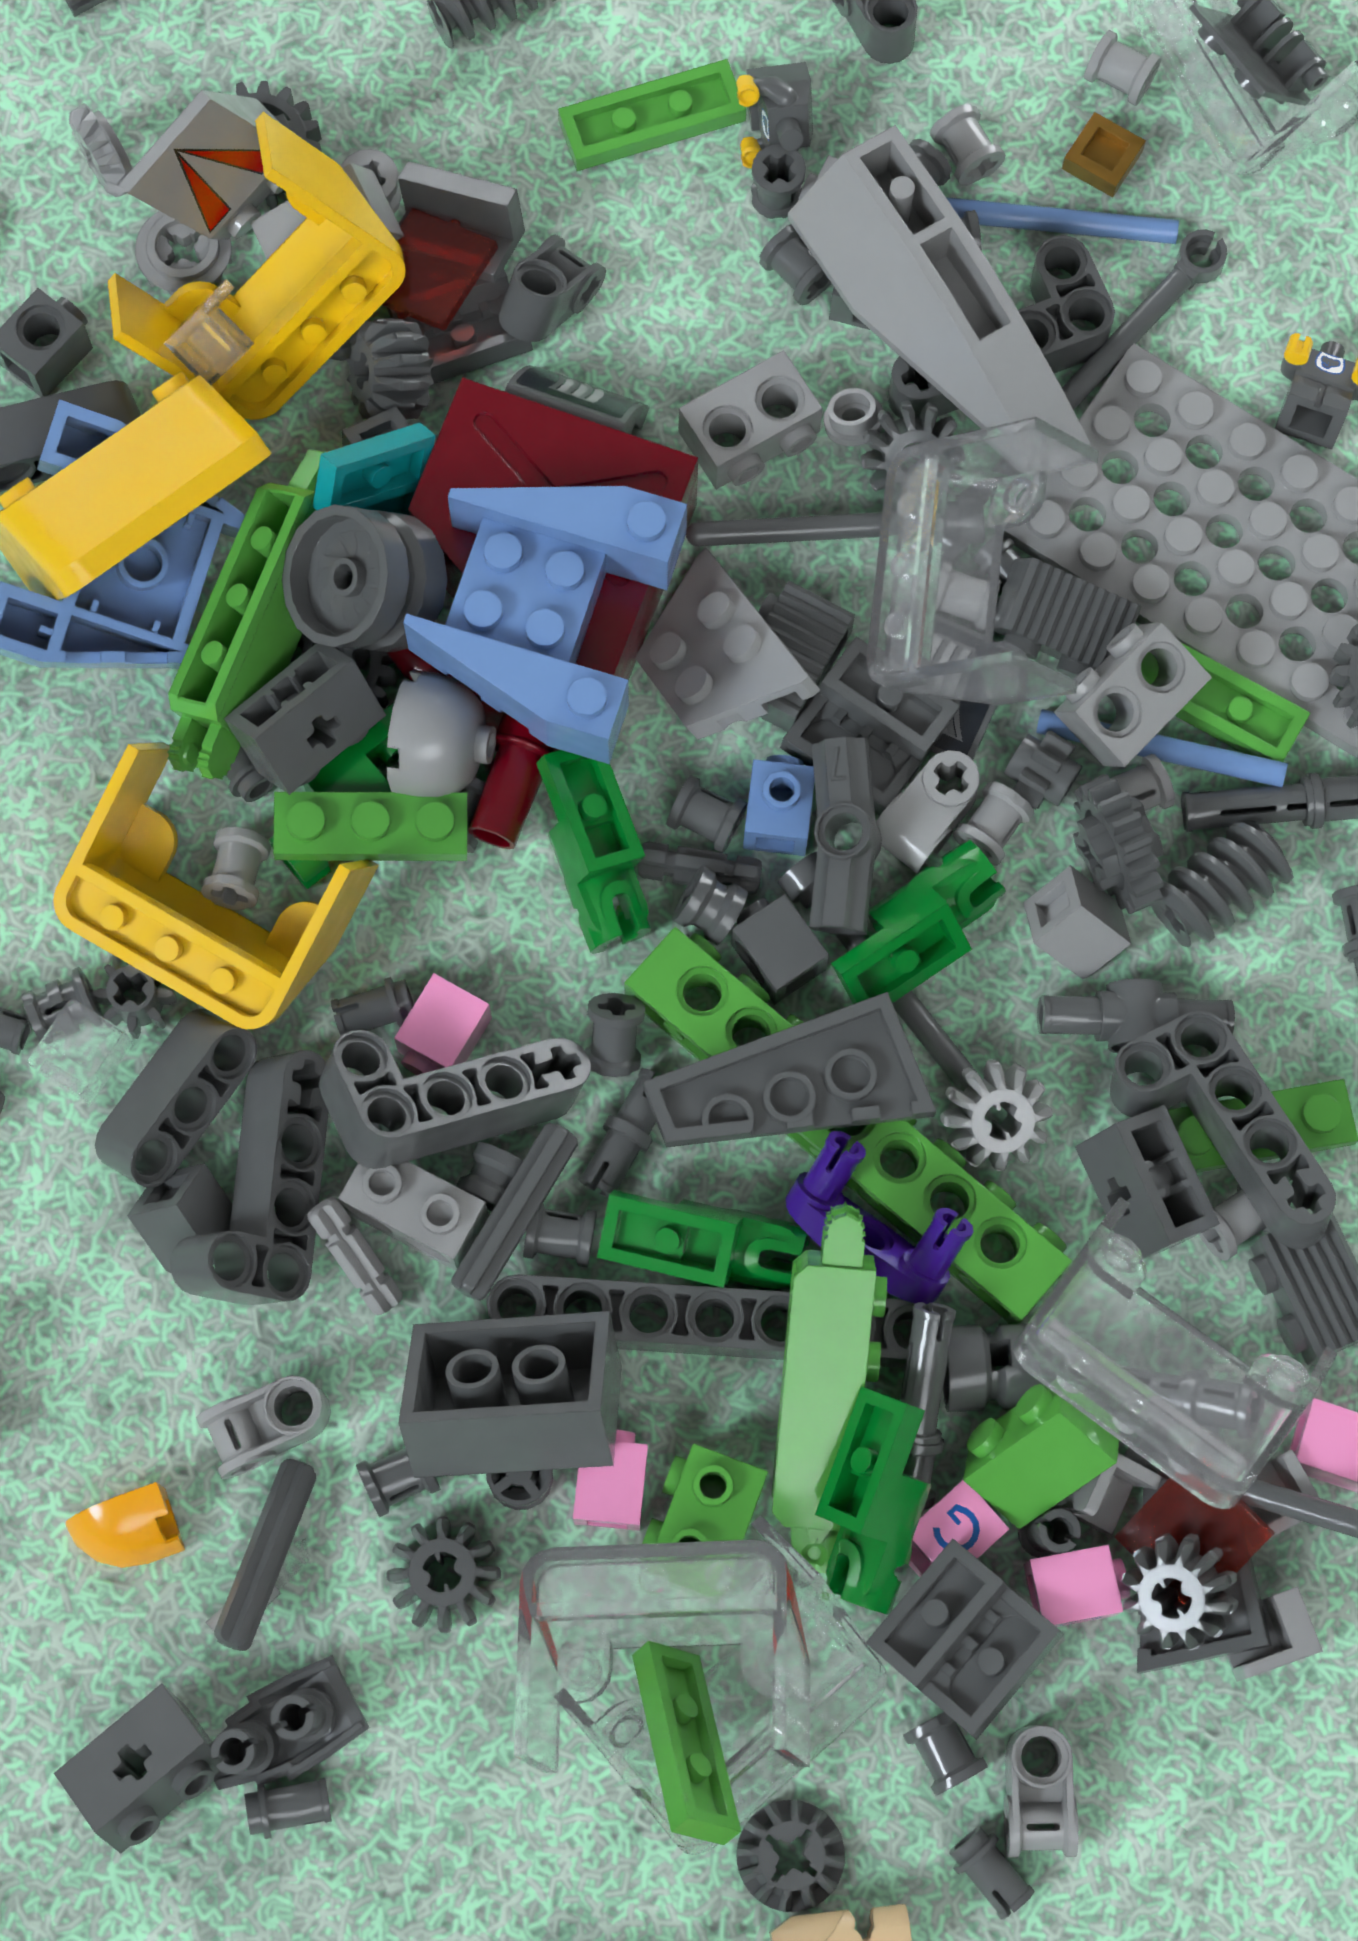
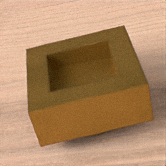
[1062,112,1146,198]

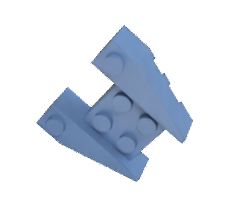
[0,399,245,669]
[403,486,687,764]

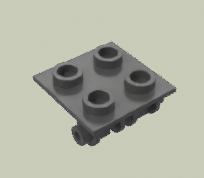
[1189,0,1329,107]

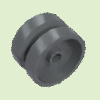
[282,504,447,653]

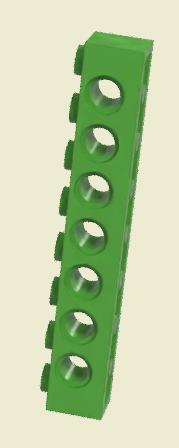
[624,927,1072,1323]

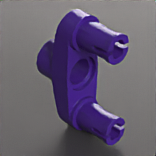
[785,1131,974,1304]

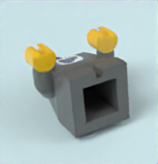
[736,62,813,168]
[1275,333,1358,450]

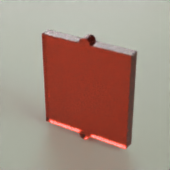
[382,208,498,331]
[1114,1454,1275,1604]

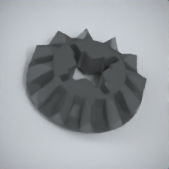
[736,1800,845,1912]

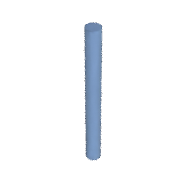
[946,197,1179,244]
[1036,709,1288,787]

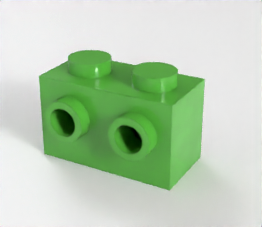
[963,1371,1121,1529]
[638,1443,768,1603]

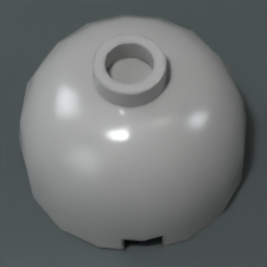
[387,669,496,797]

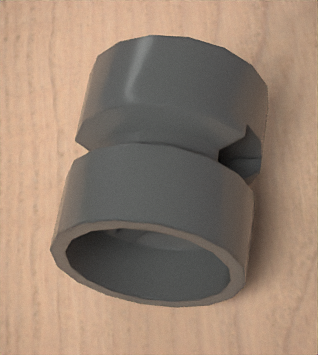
[943,1322,1043,1412]

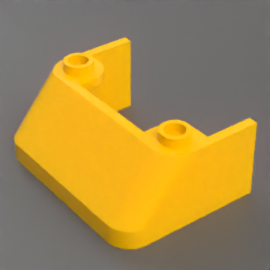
[108,112,406,420]
[0,371,272,600]
[53,742,379,1029]

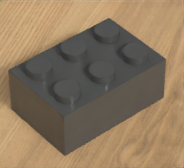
[398,1311,622,1478]

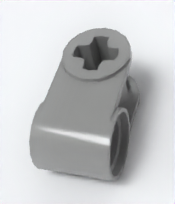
[876,750,980,874]
[196,1375,331,1479]
[1003,1725,1079,1858]

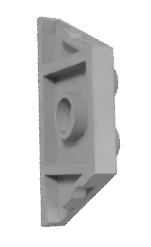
[635,548,820,740]

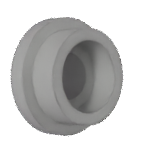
[823,388,883,447]

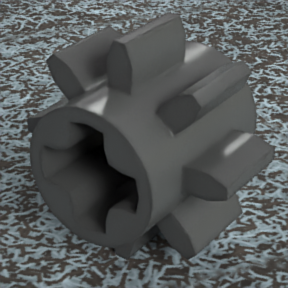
[1004,731,1083,810]
[93,964,177,1039]

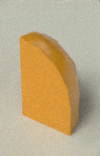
[65,1482,185,1568]

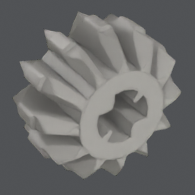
[940,1059,1053,1171]

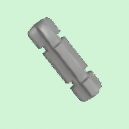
[307,1197,403,1315]

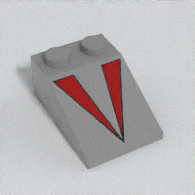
[119,90,284,240]

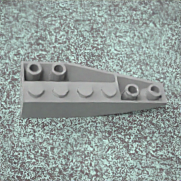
[787,125,1091,479]

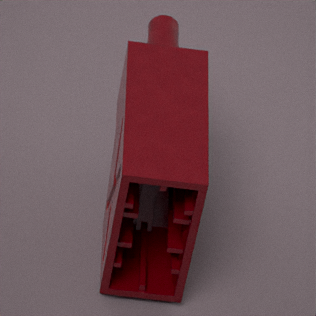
[386,377,698,849]

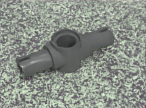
[1037,979,1235,1053]

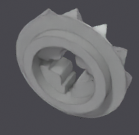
[69,103,133,197]
[135,211,232,296]

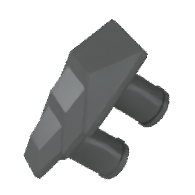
[211,1655,370,1790]

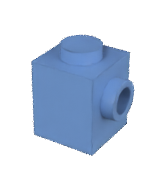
[743,755,815,856]

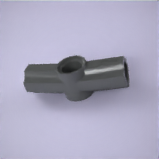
[809,736,882,936]

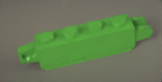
[167,449,325,780]
[771,1202,887,1573]

